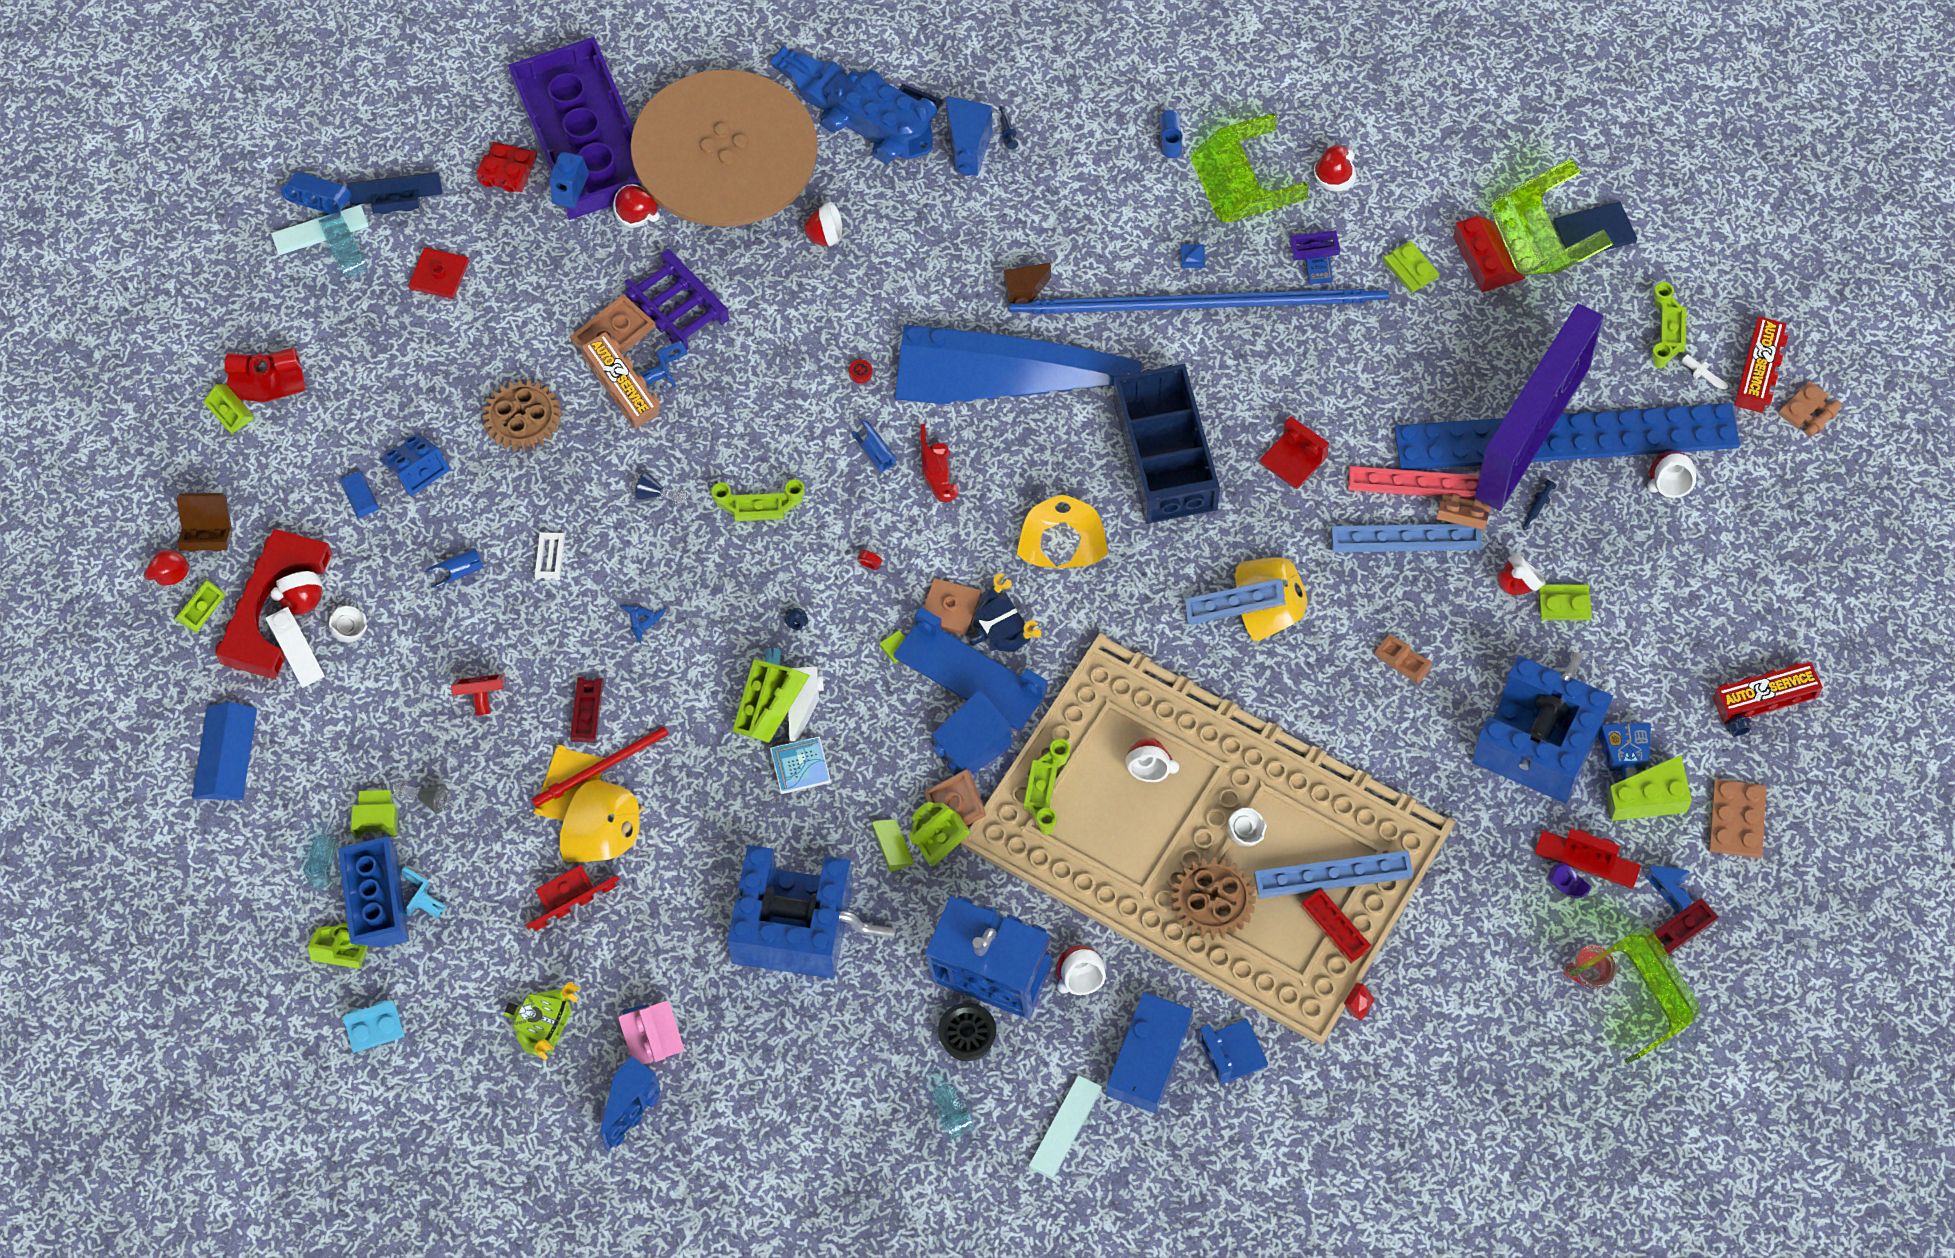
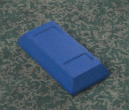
[339,471,380,519]

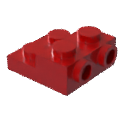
[476,142,538,193]

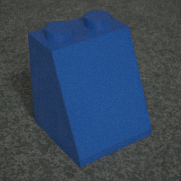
[946,96,993,176]
[931,690,1012,775]

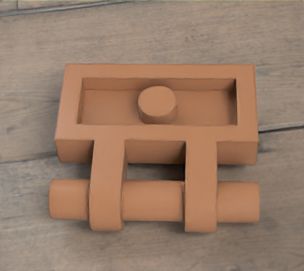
[1778,381,1842,437]
[1437,494,1491,530]

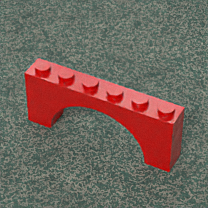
[215,529,332,680]

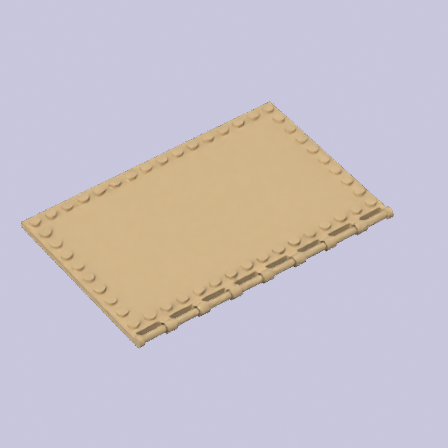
[961,633,1456,1046]

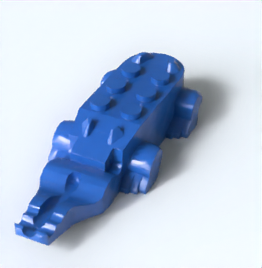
[771,46,937,165]

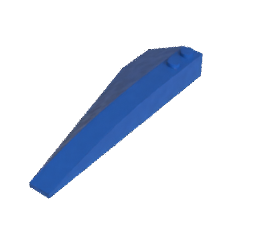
[895,325,1142,404]

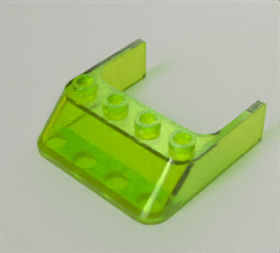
[1191,113,1309,223]
[1490,158,1613,275]
[1569,927,1700,1064]

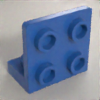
[380,434,450,497]
[1199,1019,1268,1085]

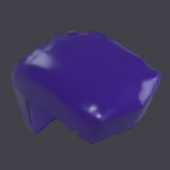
[1548,862,1591,898]

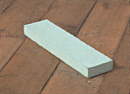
[271,205,369,255]
[1029,1075,1102,1180]

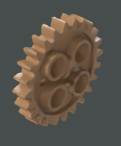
[482,379,562,452]
[1171,857,1256,940]

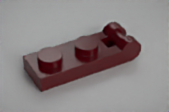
[570,677,604,743]
[1645,898,1719,961]

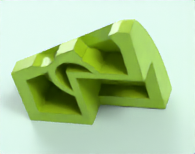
[308,922,368,969]

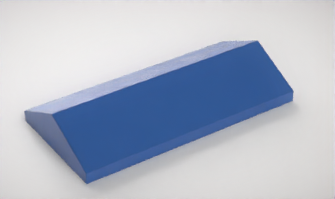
[192,702,257,800]

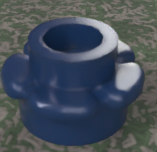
[784,608,808,631]
[1727,715,1751,737]

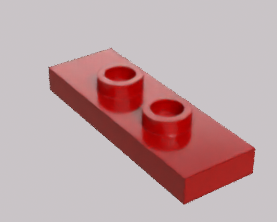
[1300,888,1372,964]

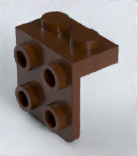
[176,493,232,552]

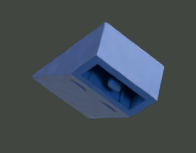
[600,1055,661,1152]

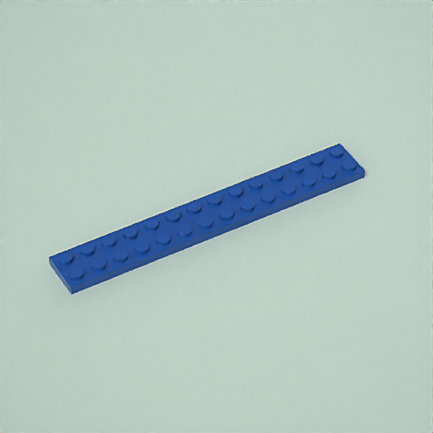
[1394,403,1740,470]

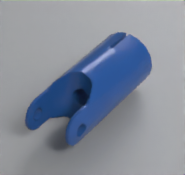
[852,419,897,472]
[424,548,484,588]

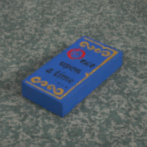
[1303,241,1333,284]

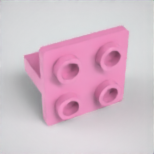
[619,1001,684,1064]

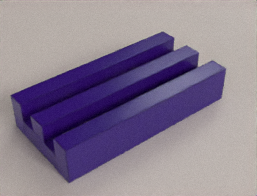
[1289,230,1340,261]

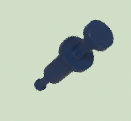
[999,106,1018,149]
[1522,480,1557,530]

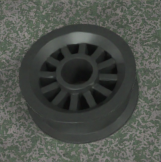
[938,1003,996,1061]

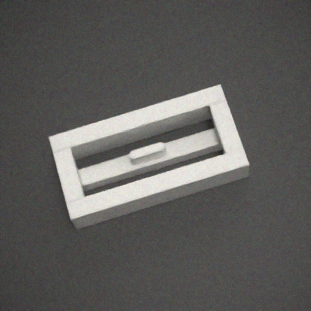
[535,532,565,580]

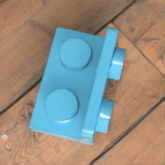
[342,1000,405,1053]

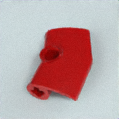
[225,347,306,402]

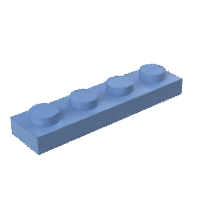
[1185,578,1286,625]

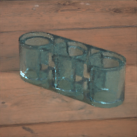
[318,211,367,279]

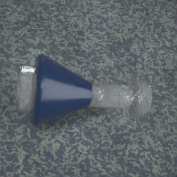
[631,472,687,507]

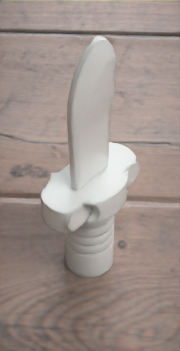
[1682,354,1728,389]

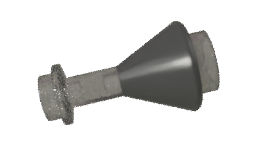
[393,780,452,814]

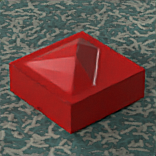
[1344,982,1375,1020]

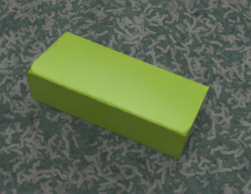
[203,384,255,434]
[174,580,226,633]
[872,819,914,872]

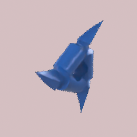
[618,606,667,644]

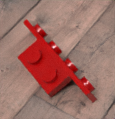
[1535,828,1642,889]
[524,865,620,931]

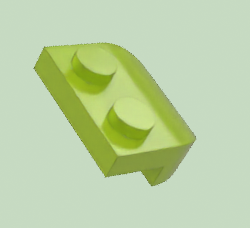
[909,802,971,866]

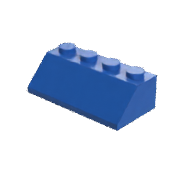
[338,836,409,947]

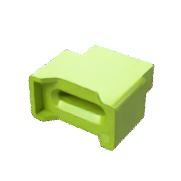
[351,790,398,837]

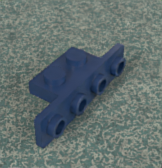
[346,172,443,214]

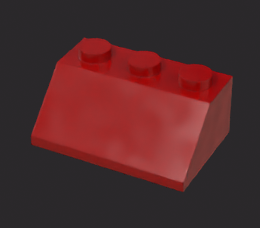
[1453,216,1526,293]

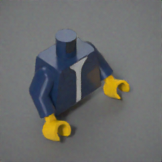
[966,573,1041,652]

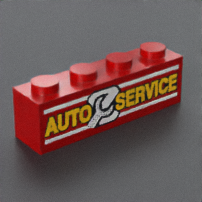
[1734,316,1789,413]
[1713,662,1823,725]

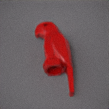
[921,424,959,502]

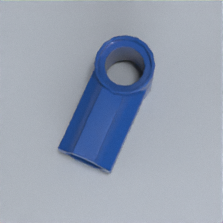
[1159,110,1183,159]

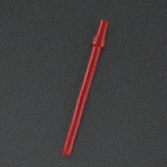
[531,726,669,808]

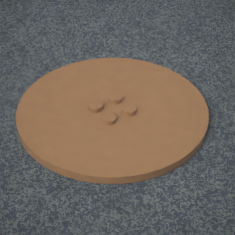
[631,70,818,227]

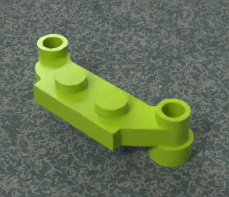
[1652,282,1687,368]
[711,479,805,521]
[1024,739,1070,835]

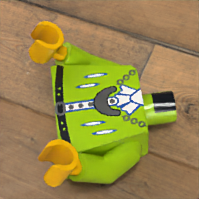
[504,982,581,1060]

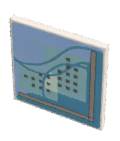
[770,737,831,794]

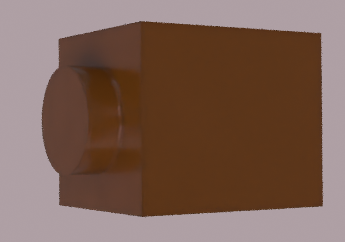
[1004,263,1051,304]

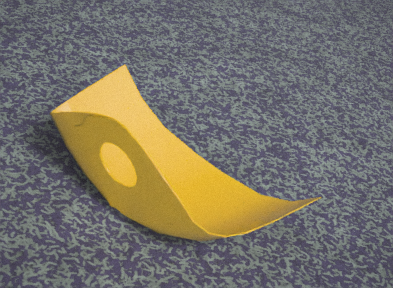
[1017,495,1108,568]
[1235,557,1307,641]
[560,779,640,863]

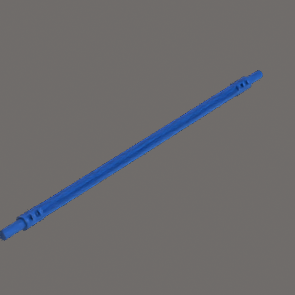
[1009,289,1389,314]

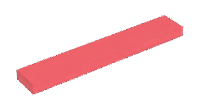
[1348,466,1480,500]

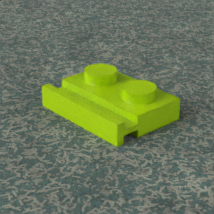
[1383,241,1440,294]
[1539,585,1592,620]

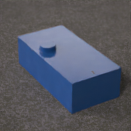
[1106,992,1193,1114]

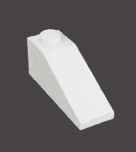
[265,607,325,688]
[788,667,824,743]

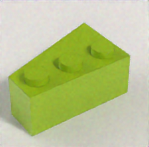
[732,659,810,743]
[1606,755,1692,821]

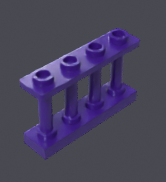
[624,249,729,350]

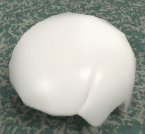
[329,605,367,643]
[1227,807,1266,847]

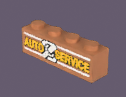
[581,332,660,429]

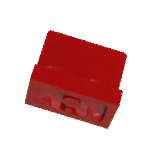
[1260,416,1329,489]

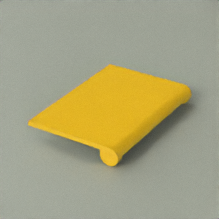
[533,745,605,821]

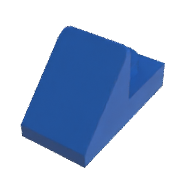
[1646,865,1692,914]

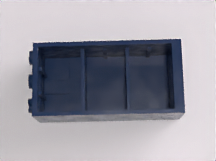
[1113,364,1220,524]

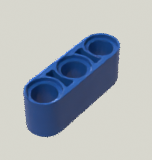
[281,172,352,215]

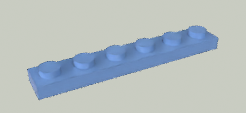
[1331,524,1482,552]
[1254,850,1413,899]

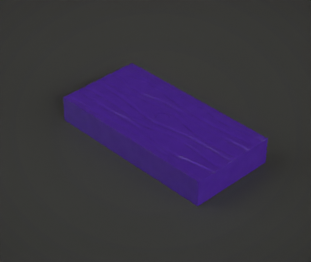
[508,36,643,220]
[1475,303,1604,511]

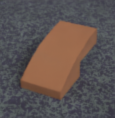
[1375,635,1432,684]

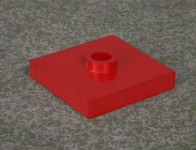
[408,247,469,299]

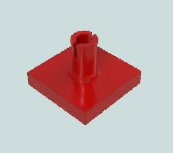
[451,673,506,716]

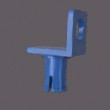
[640,341,688,387]

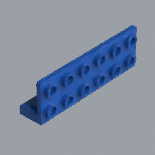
[894,606,1048,731]

